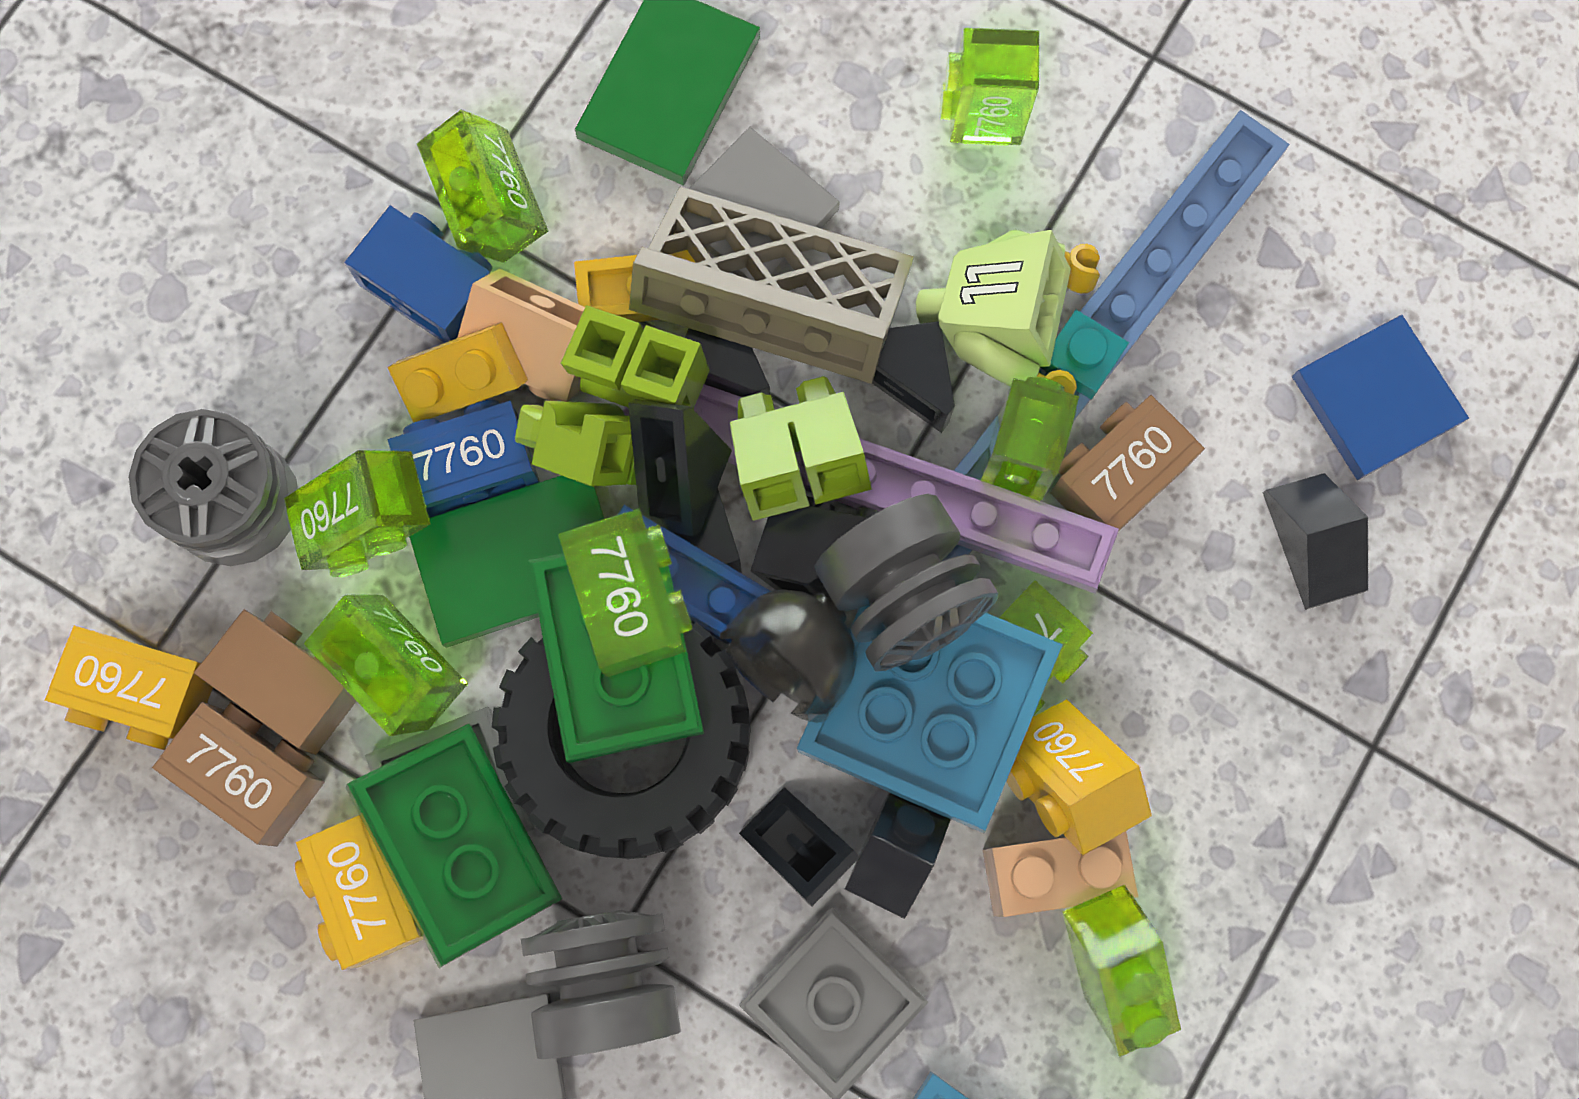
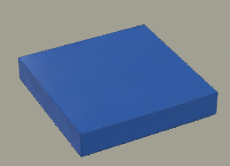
[1292,315,1469,481]

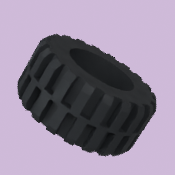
[491,612,751,859]

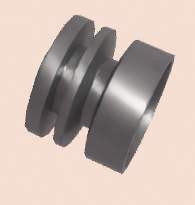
[128,409,300,566]
[814,494,998,671]
[521,910,681,1060]

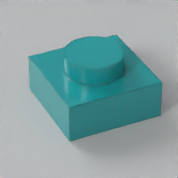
[1040,309,1130,400]

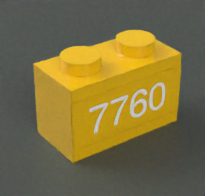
[44,625,213,750]
[1006,699,1152,855]
[295,815,423,970]

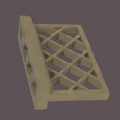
[629,186,914,384]

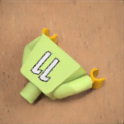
[916,230,1100,419]

